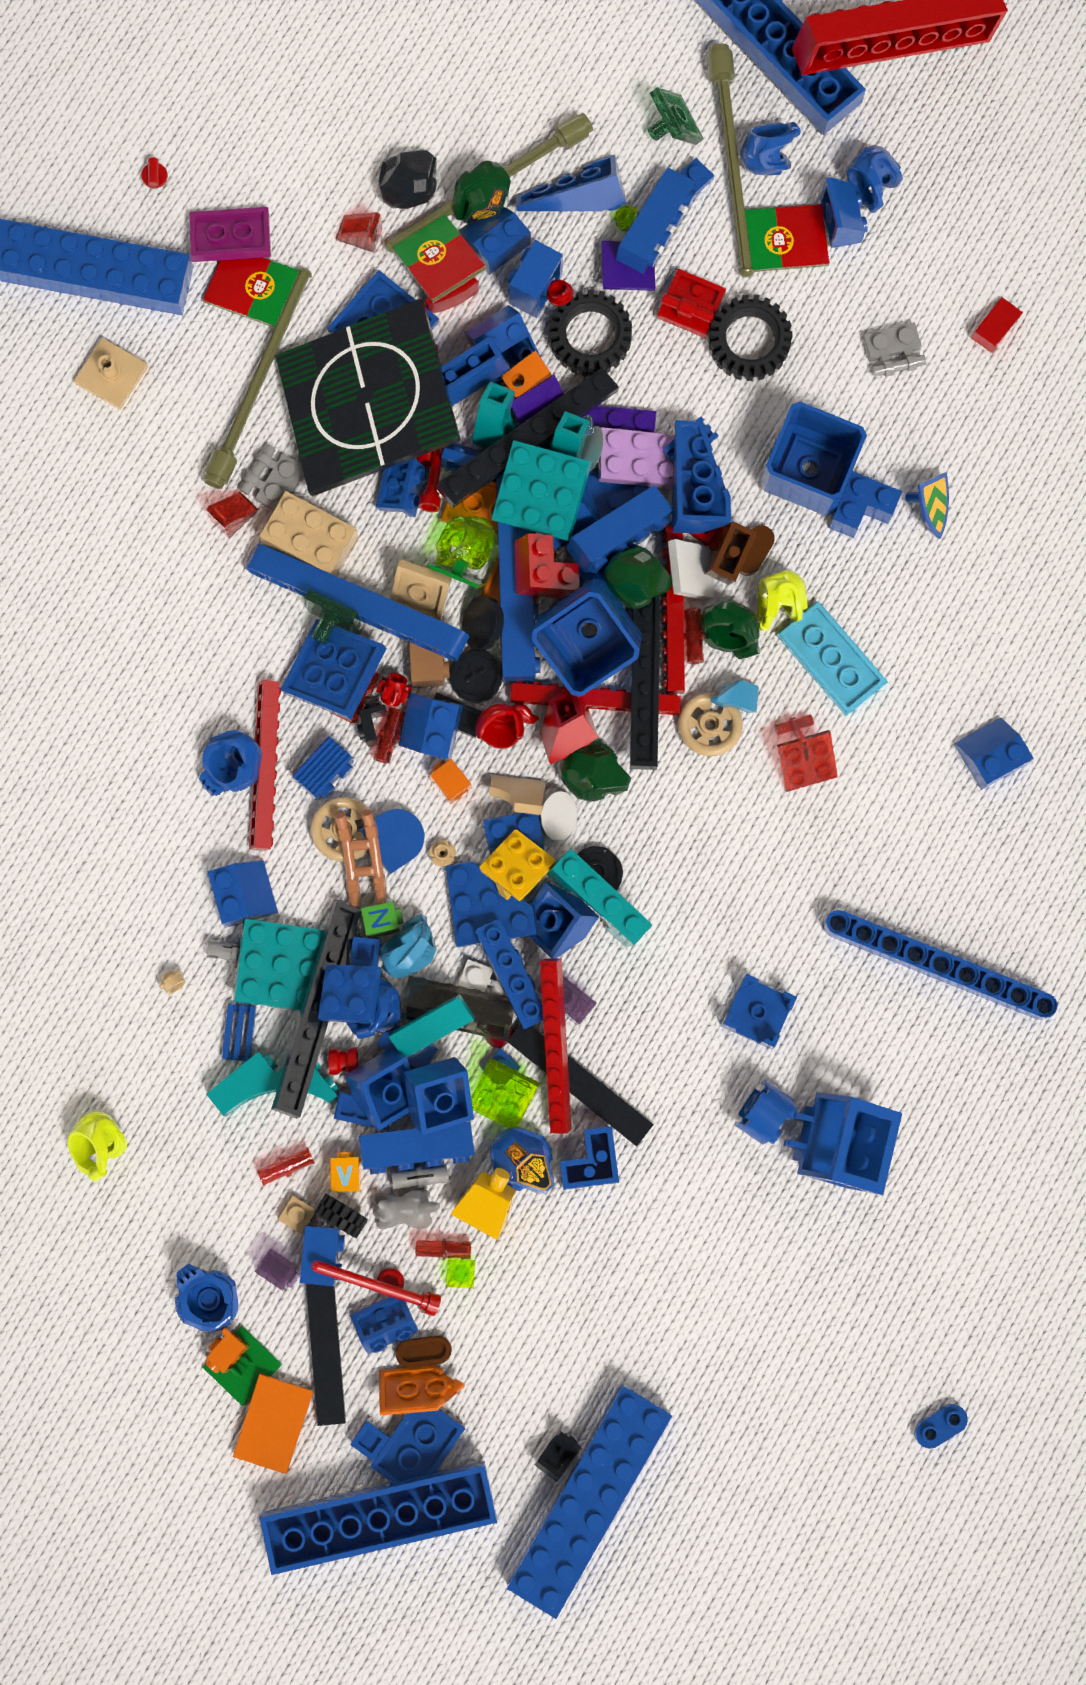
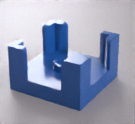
[722,974,797,1050]

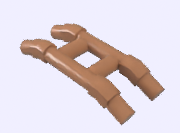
[335,809,387,908]

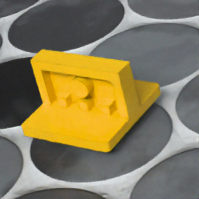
[480,830,556,901]

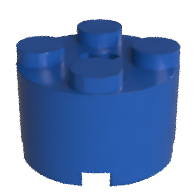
[734,1080,797,1145]

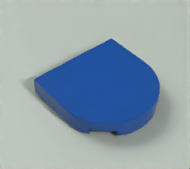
[359,809,425,875]

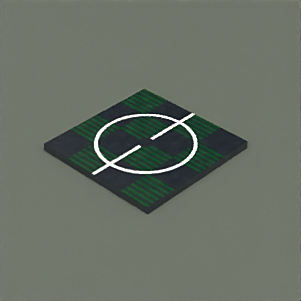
[275,298,461,497]

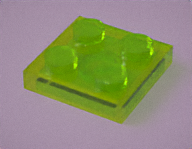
[471,1058,540,1128]

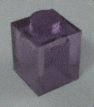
[255,1248,301,1291]

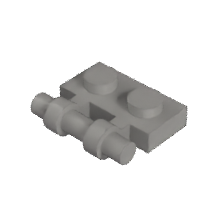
[863,322,927,377]
[239,445,304,511]

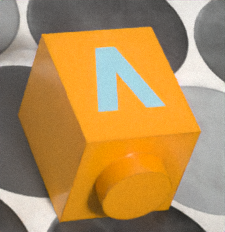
[330,1152,361,1193]

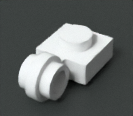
[458,959,507,998]

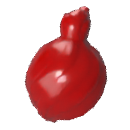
[475,703,539,749]

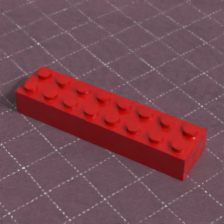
[792,0,1008,75]

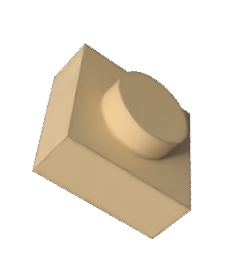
[278,1196,315,1234]

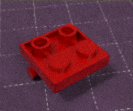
[657,269,727,338]

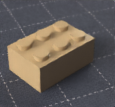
[259,491,358,576]

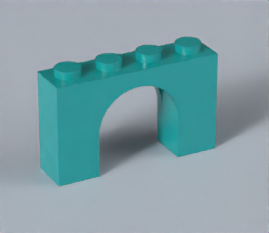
[471,381,590,458]
[546,849,653,947]

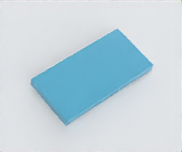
[776,601,888,717]

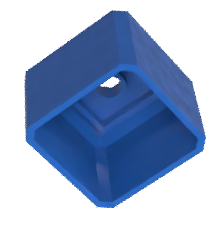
[761,402,867,516]
[531,578,643,697]

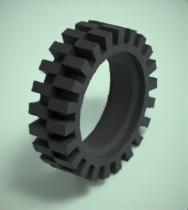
[550,290,632,376]
[709,295,793,381]

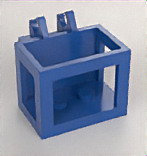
[783,1092,903,1195]

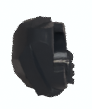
[378,150,437,209]

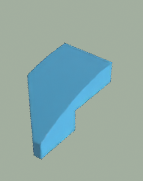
[711,680,759,713]

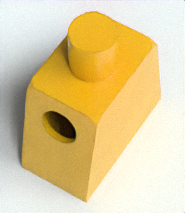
[451,1168,516,1240]

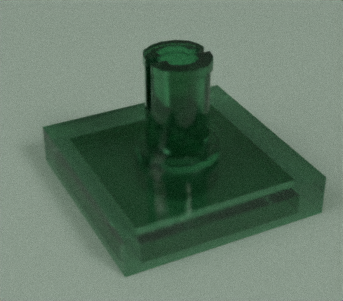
[647,87,704,145]
[304,589,361,645]

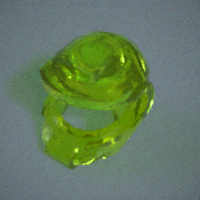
[436,516,495,570]

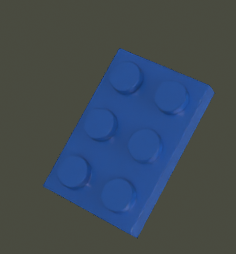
[370,1409,466,1500]

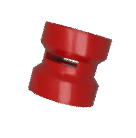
[328,1047,358,1075]

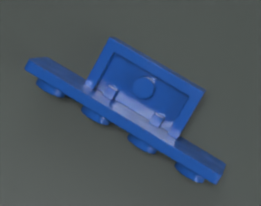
[475,919,543,1029]

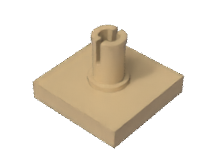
[74,338,148,410]
[391,559,452,621]

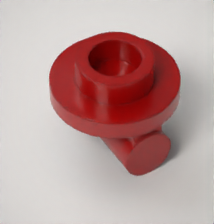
[141,157,168,189]

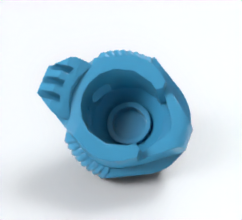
[379,914,437,978]

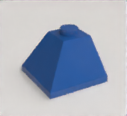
[529,882,599,958]

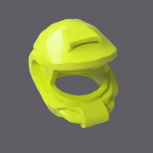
[757,570,808,631]
[67,1111,127,1182]

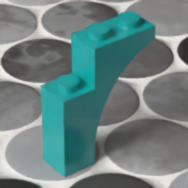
[206,1052,339,1117]

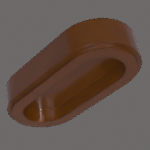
[740,525,775,576]
[395,1335,452,1368]

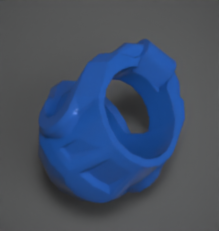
[740,122,801,175]
[847,145,903,213]
[346,978,401,1039]

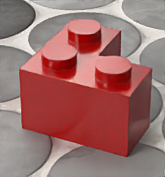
[514,533,579,598]

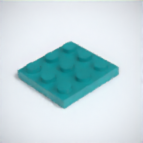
[491,440,592,541]
[233,919,325,1011]

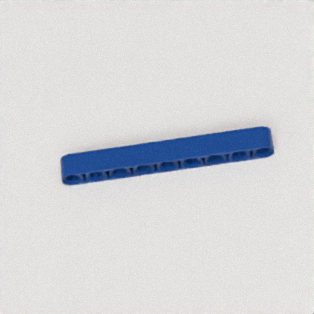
[245,544,469,661]
[823,910,1058,1020]

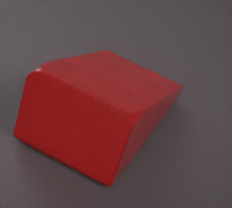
[971,297,1023,353]

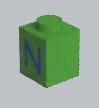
[361,902,404,938]

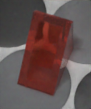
[335,212,383,253]
[206,492,259,539]

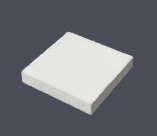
[668,539,715,600]

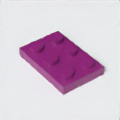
[189,207,271,262]

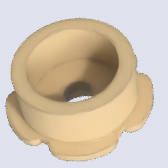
[429,840,456,866]
[160,970,186,995]

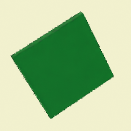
[427,559,486,589]
[202,1326,282,1407]

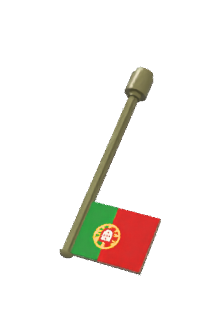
[707,43,830,277]
[384,112,593,303]
[203,257,312,489]

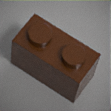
[704,521,757,585]

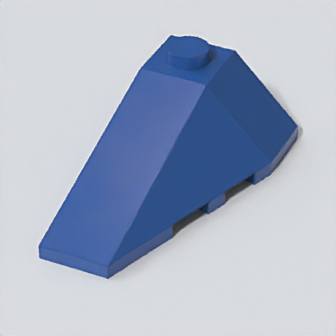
[516,154,626,211]
[672,420,731,534]

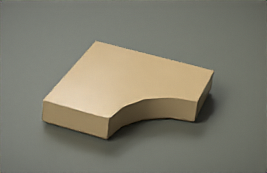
[489,775,546,815]

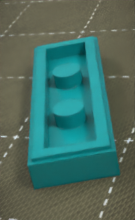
[389,994,475,1057]

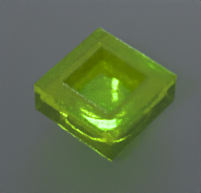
[446,1258,476,1289]

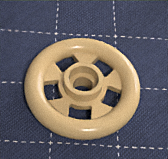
[678,693,743,756]
[311,797,369,862]

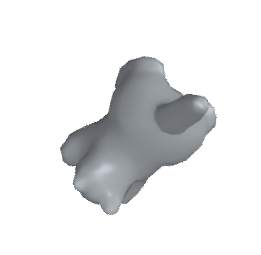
[373,1188,440,1230]

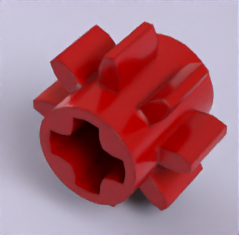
[376,673,412,707]

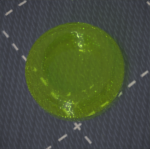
[614,205,639,231]

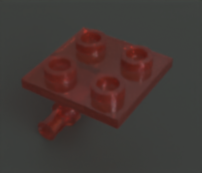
[774,714,838,792]

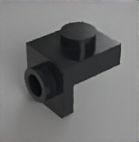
[357,703,388,747]
[534,1431,582,1482]

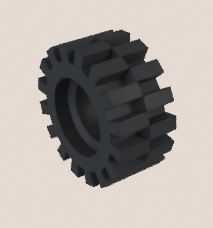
[314,1193,368,1239]

